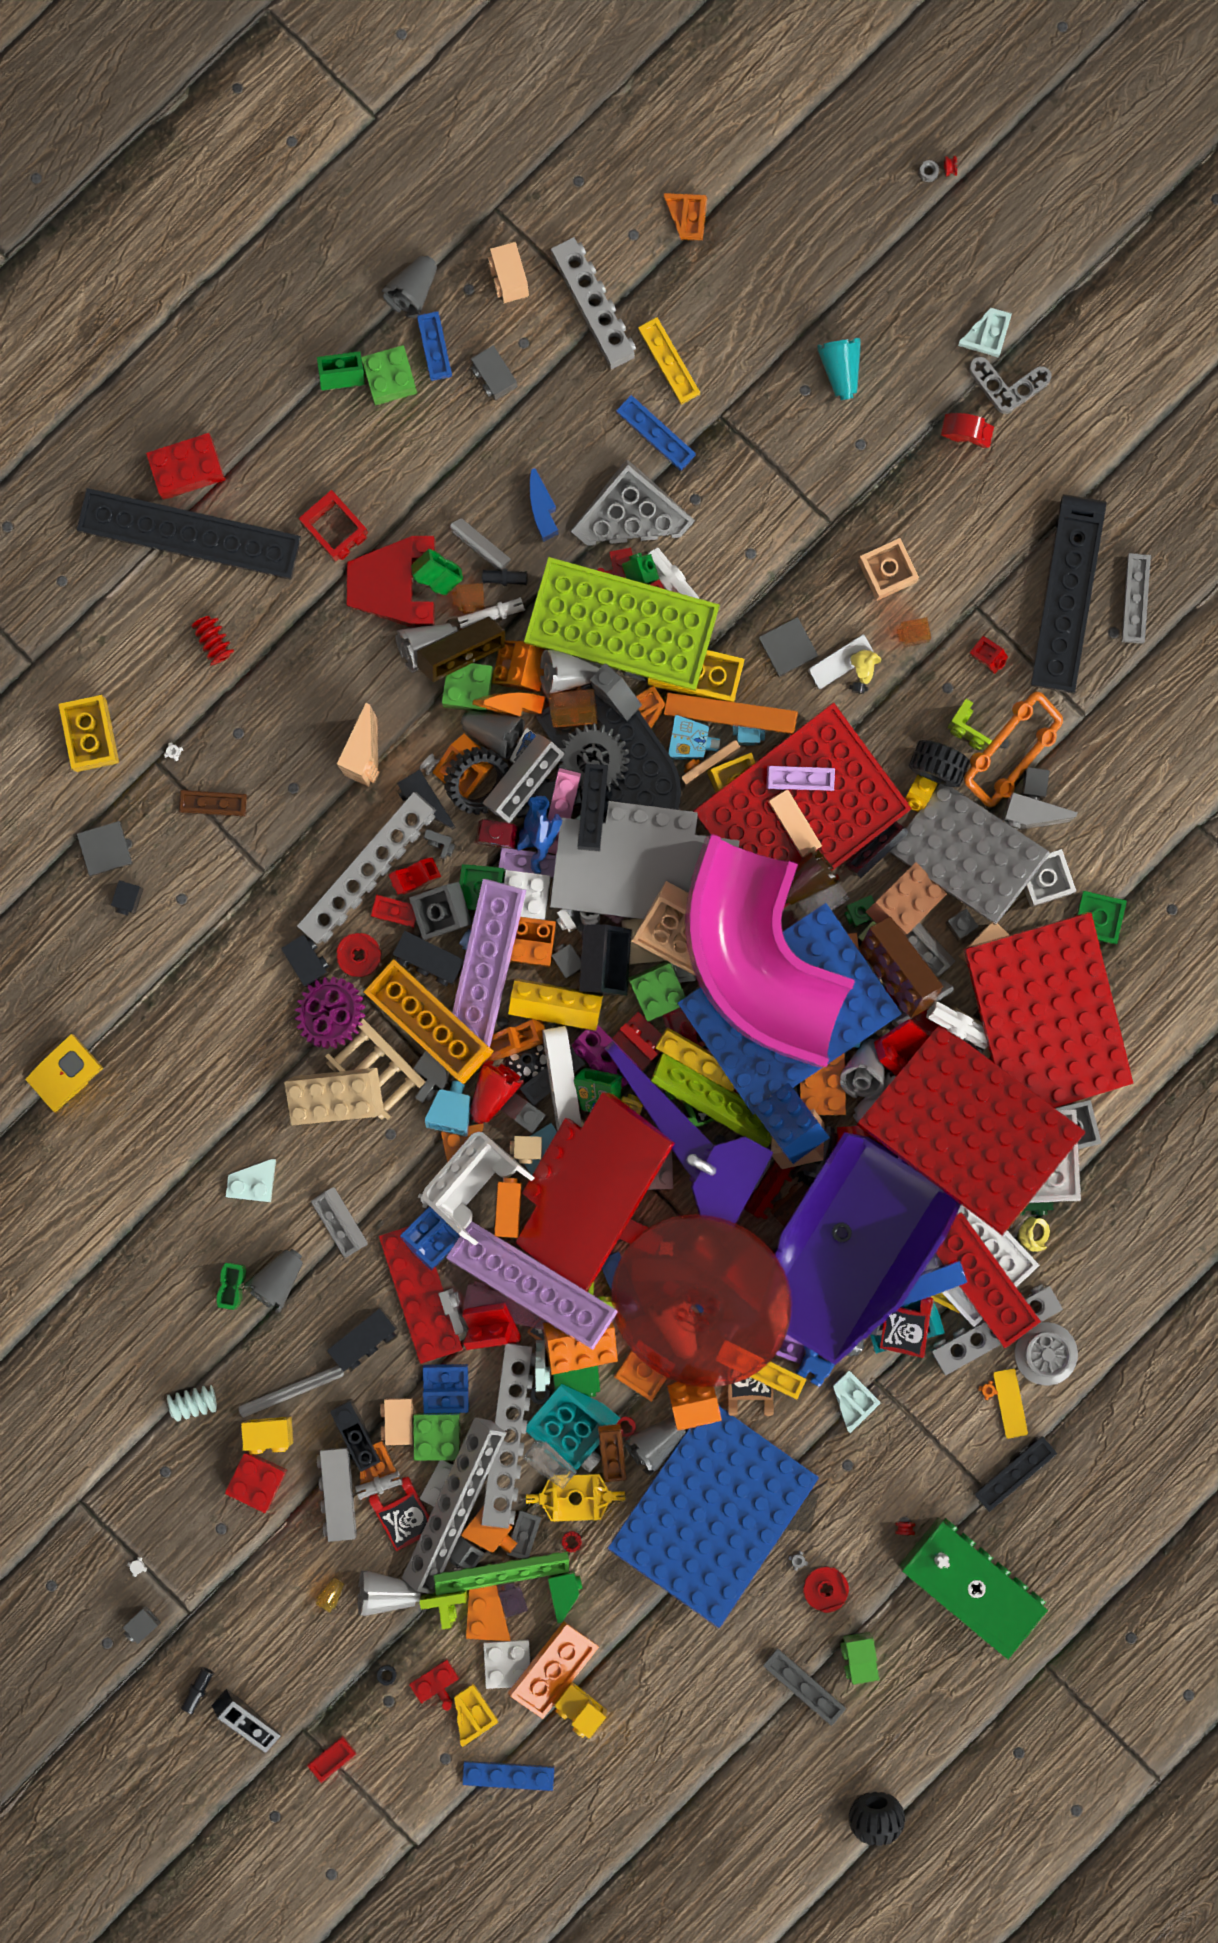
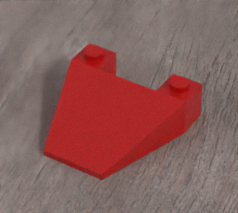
[347,536,436,628]

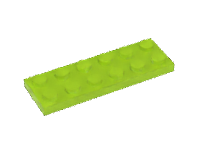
[651,1053,772,1148]

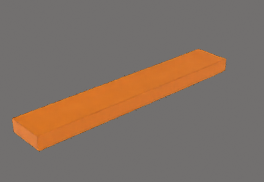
[664,693,798,734]

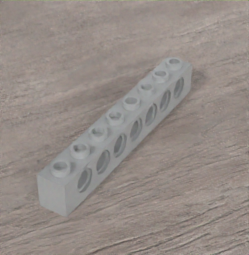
[297,792,436,944]
[482,1344,536,1529]
[402,1417,506,1594]

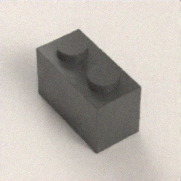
[470,345,517,401]

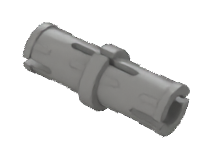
[355,1471,403,1500]

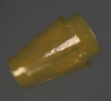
[315,1577,344,1613]

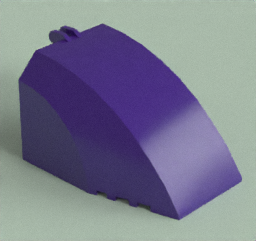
[758,1133,961,1365]

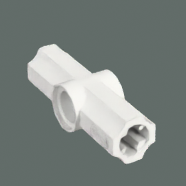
[648,548,699,599]
[926,1001,988,1049]

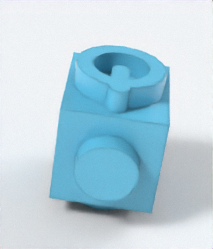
[733,726,765,746]

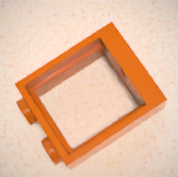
[495,1178,522,1238]

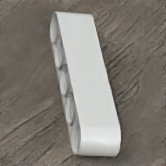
[542,1026,582,1131]

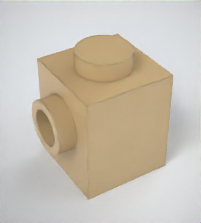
[510,1136,542,1164]

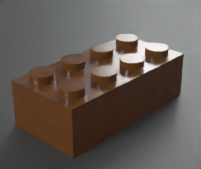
[859,916,944,1018]

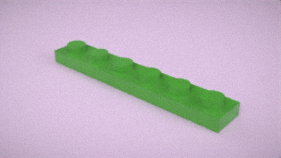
[434,1552,569,1595]

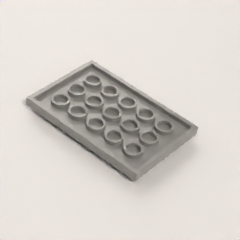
[889,784,1050,925]

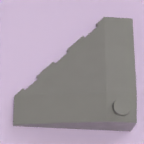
[571,460,695,545]

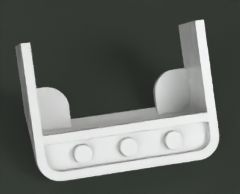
[423,1132,534,1246]

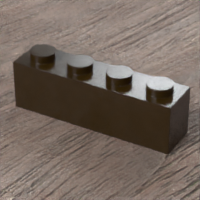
[417,616,505,682]

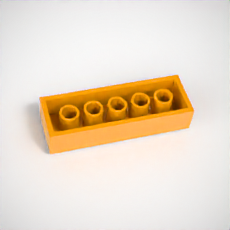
[364,959,494,1084]

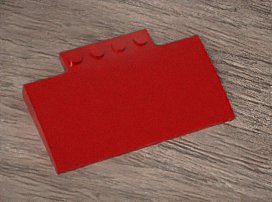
[516,1092,675,1292]

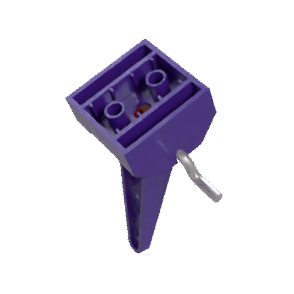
[604,1041,774,1233]

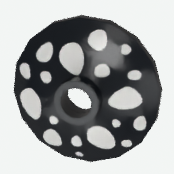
[505,1044,547,1082]

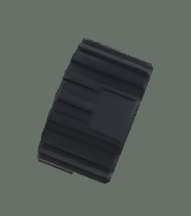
[832,1222,852,1243]
[531,1386,551,1405]
[377,1665,397,1686]

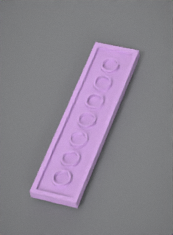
[452,879,526,1060]
[446,1221,618,1350]

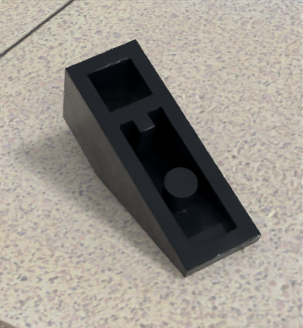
[397,769,456,830]
[211,1688,281,1753]

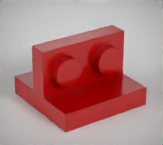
[612,1012,662,1071]
[462,1303,521,1350]

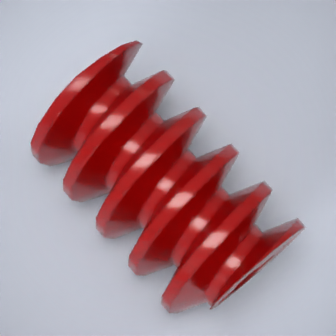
[191,616,234,666]

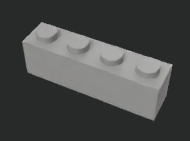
[483,734,564,823]
[317,1447,357,1542]

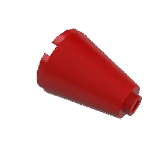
[469,1060,523,1124]

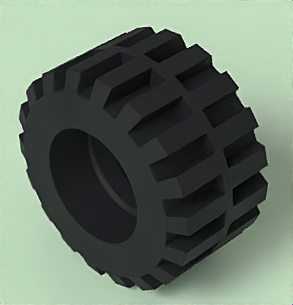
[908,740,970,787]

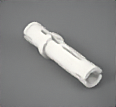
[458,597,525,629]

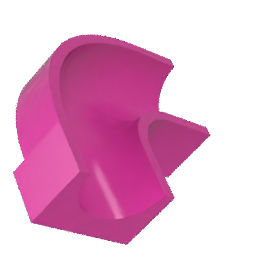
[685,834,855,1067]

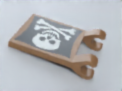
[728,1355,774,1416]

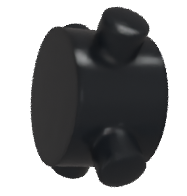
[849,682,868,694]

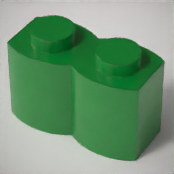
[411,549,463,595]
[217,1262,246,1310]

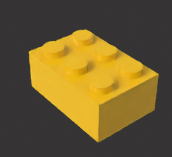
[58,695,119,772]

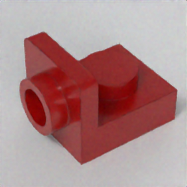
[969,636,1008,674]

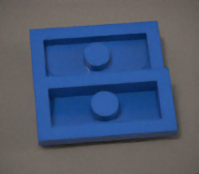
[400,1206,460,1271]
[423,1364,469,1413]

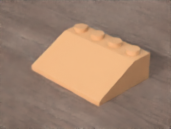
[337,703,380,787]
[632,881,696,976]

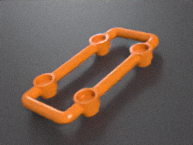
[964,692,1063,807]

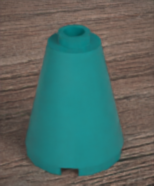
[817,338,861,400]

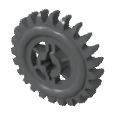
[557,723,630,794]

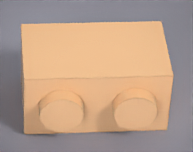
[380,1398,414,1445]

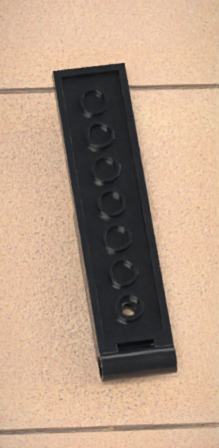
[1030,494,1107,694]

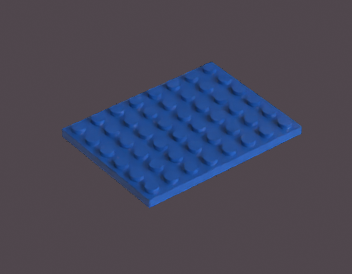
[678,903,902,1114]
[607,1406,819,1628]

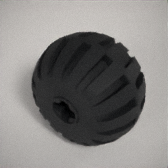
[848,1792,905,1846]

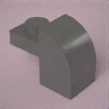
[413,1051,448,1103]

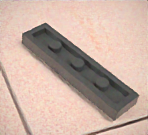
[763,1647,846,1726]

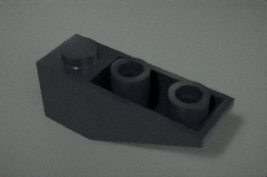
[330,1399,381,1472]

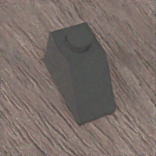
[500,1093,546,1133]

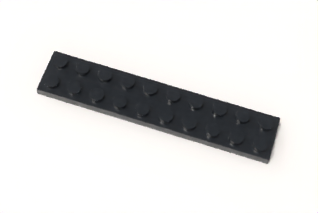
[77,488,301,580]

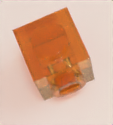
[452,583,485,614]
[896,617,932,648]

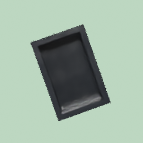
[579,925,632,996]

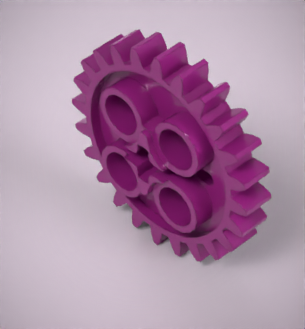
[295,977,366,1049]

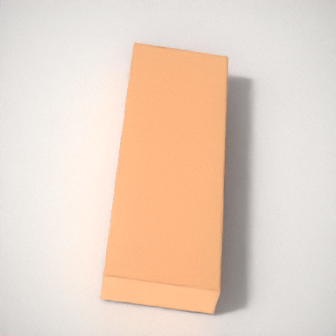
[681,740,741,787]
[768,789,822,858]

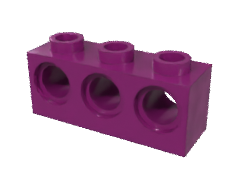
[571,1025,642,1090]

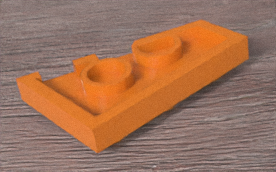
[466,1585,511,1642]

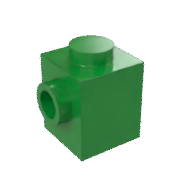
[622,553,659,584]
[844,895,875,928]

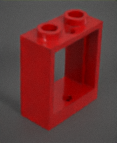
[298,490,368,562]

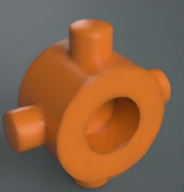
[684,759,700,773]
[978,1381,998,1400]

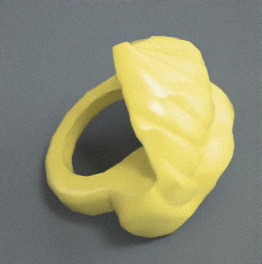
[850,650,882,684]
[1017,1217,1050,1252]

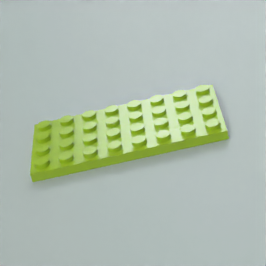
[524,557,720,691]

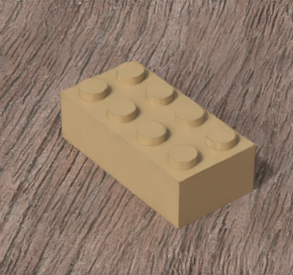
[284,1068,384,1125]

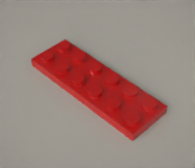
[935,1212,1041,1348]
[379,1226,463,1364]

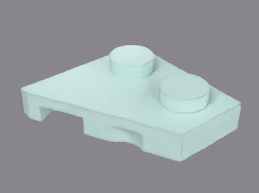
[958,308,1012,357]
[226,1159,276,1202]
[535,1340,550,1391]
[833,1370,881,1433]

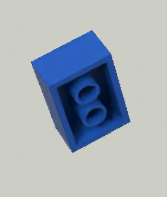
[753,1083,830,1164]

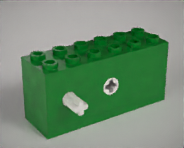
[898,1517,1049,1660]

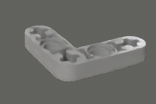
[969,357,1051,414]

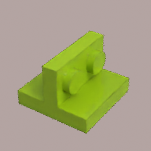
[419,1590,468,1630]

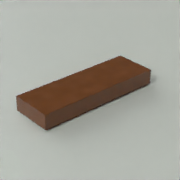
[179,790,247,817]
[598,1424,626,1482]

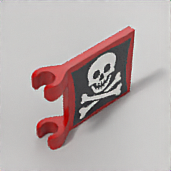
[880,1297,934,1358]
[369,1476,429,1552]

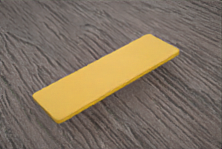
[993,1369,1028,1439]

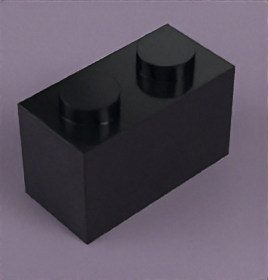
[281,934,330,988]

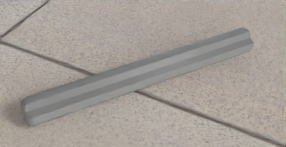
[238,1366,344,1417]

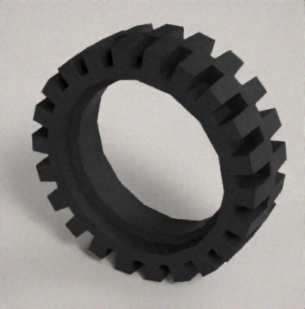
[444,747,509,815]

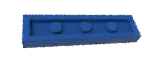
[616,395,696,471]
[463,1761,554,1791]

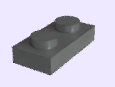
[506,1510,542,1559]

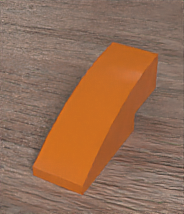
[472,693,545,717]
[487,1019,545,1061]

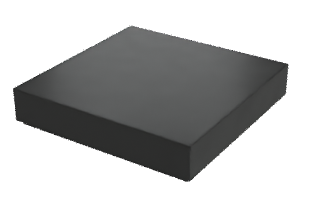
[758,617,818,677]
[77,821,133,877]

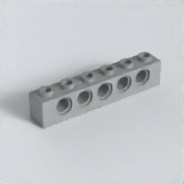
[551,237,636,370]
[930,1284,1063,1376]

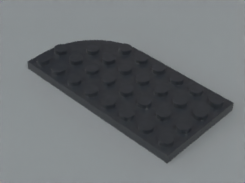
[535,683,681,820]

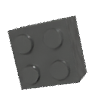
[410,882,472,940]

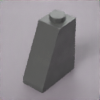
[590,664,642,721]

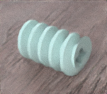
[167,1385,217,1422]

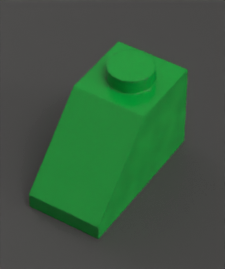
[548,1570,583,1624]

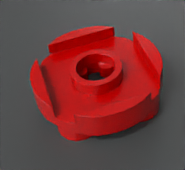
[337,933,382,978]
[803,1566,849,1613]

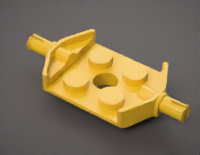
[526,1473,625,1521]

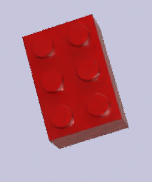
[146,433,226,500]

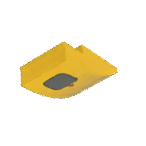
[25,1034,103,1113]

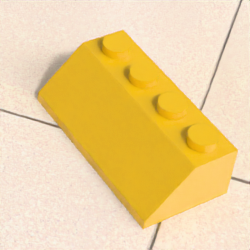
[508,978,603,1031]

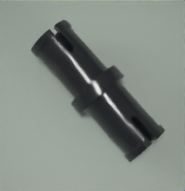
[482,569,528,586]
[180,1667,214,1714]

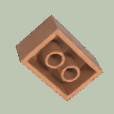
[866,862,947,936]

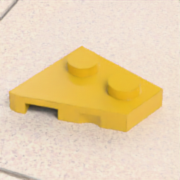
[454,1683,499,1747]

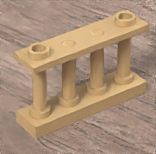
[325,1019,426,1120]

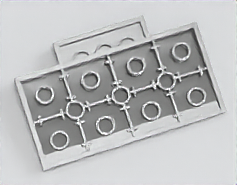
[550,801,739,919]

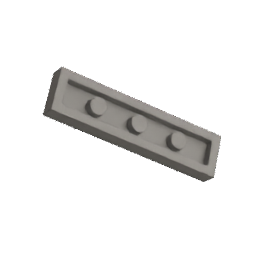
[1121,553,1151,644]

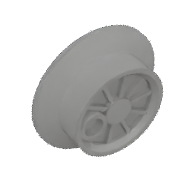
[1015,1322,1078,1386]

